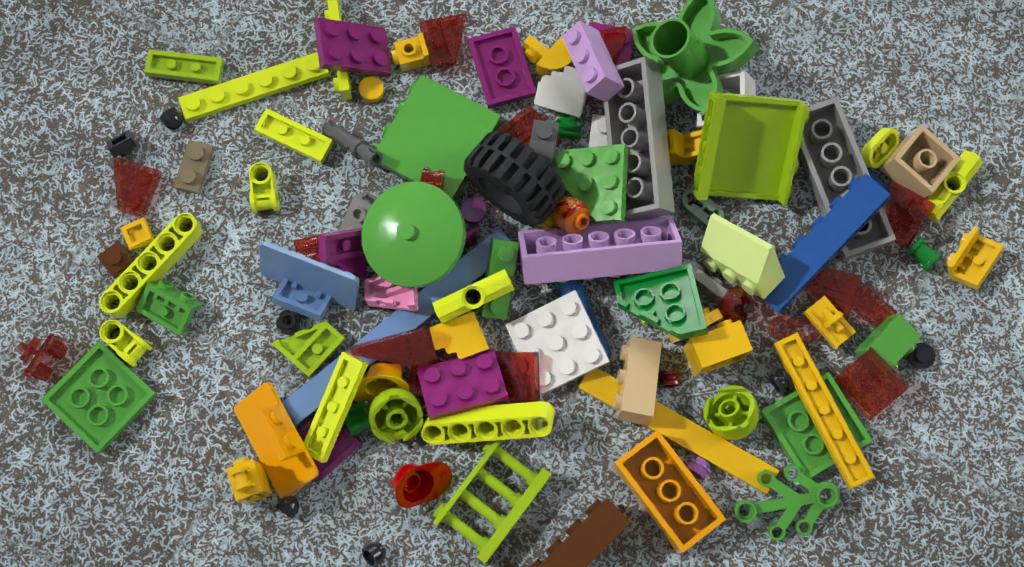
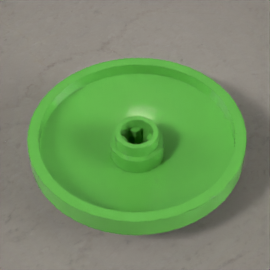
[362,182,466,288]

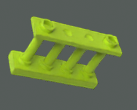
[432,440,552,564]

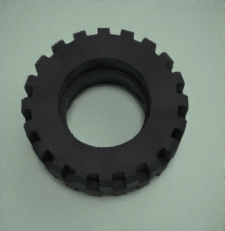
[464,131,565,227]

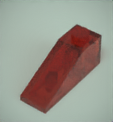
[348,326,437,369]

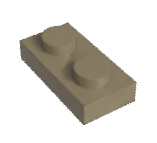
[173,140,215,195]

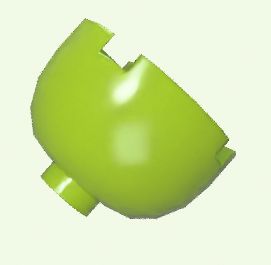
[703,385,760,441]
[369,388,423,443]

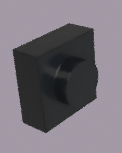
[106,130,137,158]

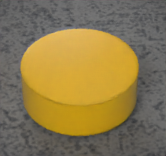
[359,76,384,103]

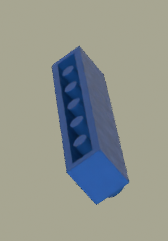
[763,173,891,314]

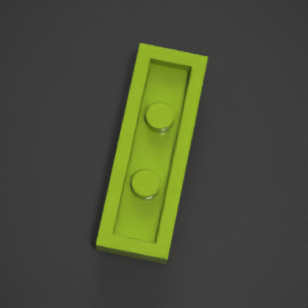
[144,49,225,85]

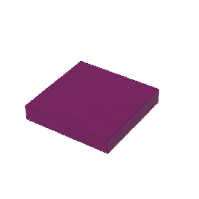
[297,415,362,481]

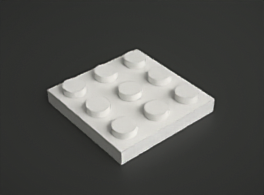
[505,290,610,396]

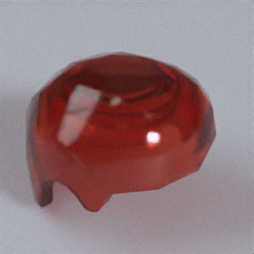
[719,286,751,325]

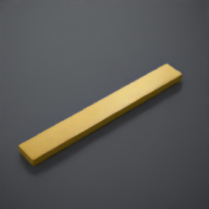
[578,369,780,495]

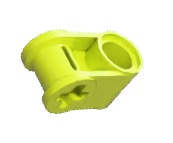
[249,162,280,214]
[99,320,153,368]

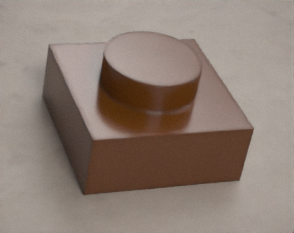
[97,241,134,278]

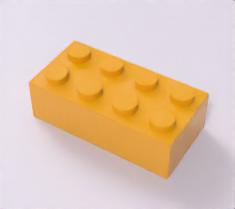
[612,430,726,554]

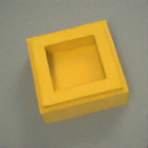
[120,217,155,252]

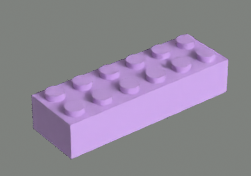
[518,216,682,285]

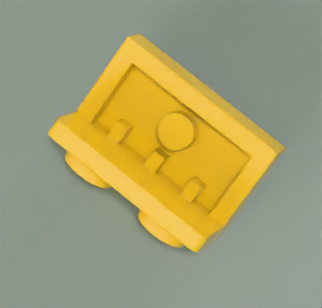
[946,226,1004,290]

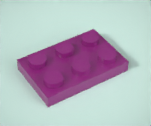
[314,18,392,77]
[468,26,536,109]
[417,349,508,421]

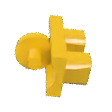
[803,296,856,349]

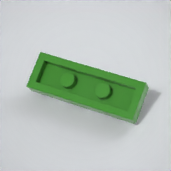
[479,238,519,320]

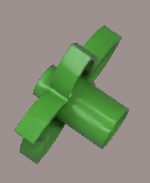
[632,0,760,117]

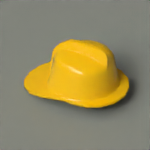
[353,363,409,402]

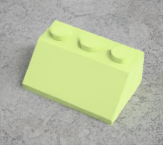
[700,213,785,299]

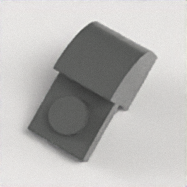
[529,119,559,166]

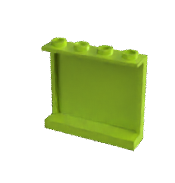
[691,92,809,206]

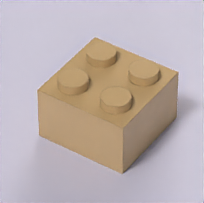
[880,125,961,203]

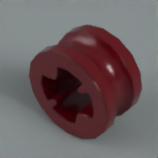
[658,371,682,387]

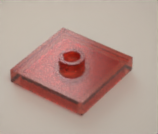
[834,347,910,420]

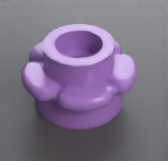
[687,456,711,480]

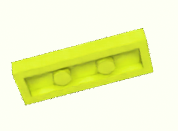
[254,108,334,164]

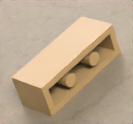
[613,336,662,425]

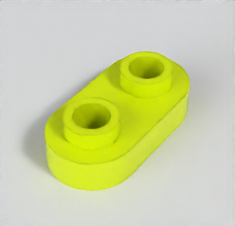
[860,128,900,168]

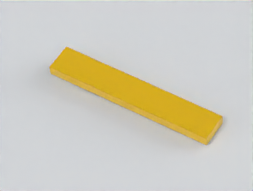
[772,332,875,490]

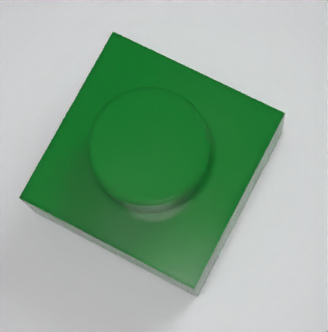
[344,400,371,437]

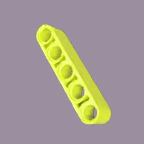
[99,213,202,319]
[421,401,555,445]

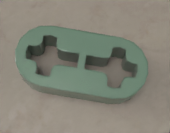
[681,189,724,229]

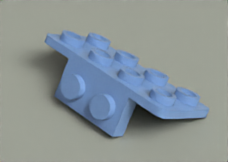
[259,241,359,322]

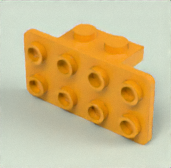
[234,382,319,498]

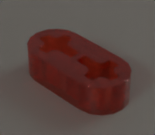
[767,316,819,343]

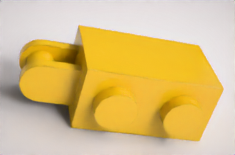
[226,457,273,505]

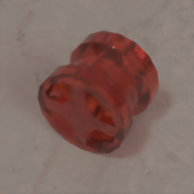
[420,167,445,190]

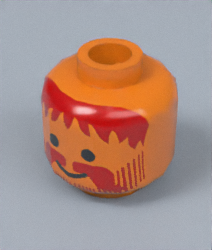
[552,197,591,234]

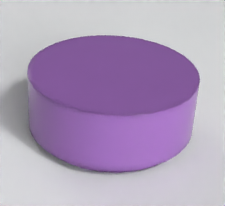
[461,197,486,224]

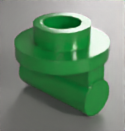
[556,114,581,138]

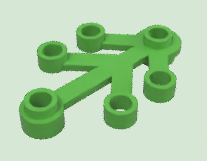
[733,464,840,541]

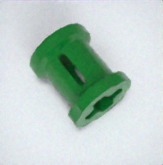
[905,237,941,270]

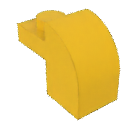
[523,35,574,77]
[667,129,702,165]

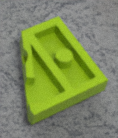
[272,321,346,379]

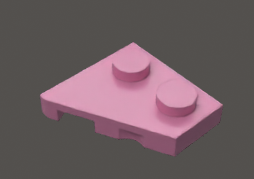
[364,276,419,311]

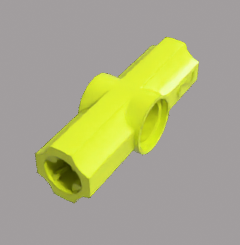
[918,150,983,222]
[432,269,515,324]

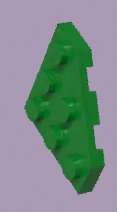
[613,264,708,340]

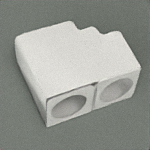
[534,66,588,118]

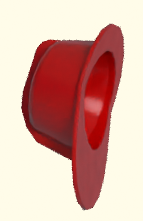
[390,461,453,508]

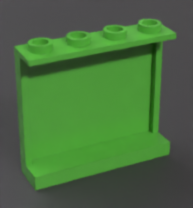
[373,75,501,202]

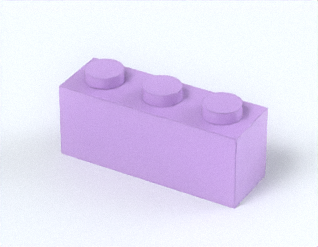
[562,20,624,102]

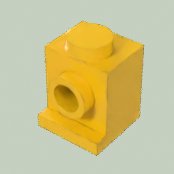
[391,33,430,72]

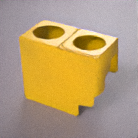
[426,312,490,359]

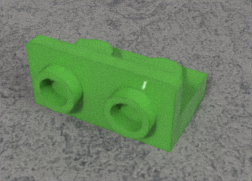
[136,279,203,335]

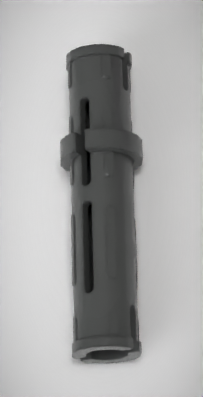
[322,121,383,167]

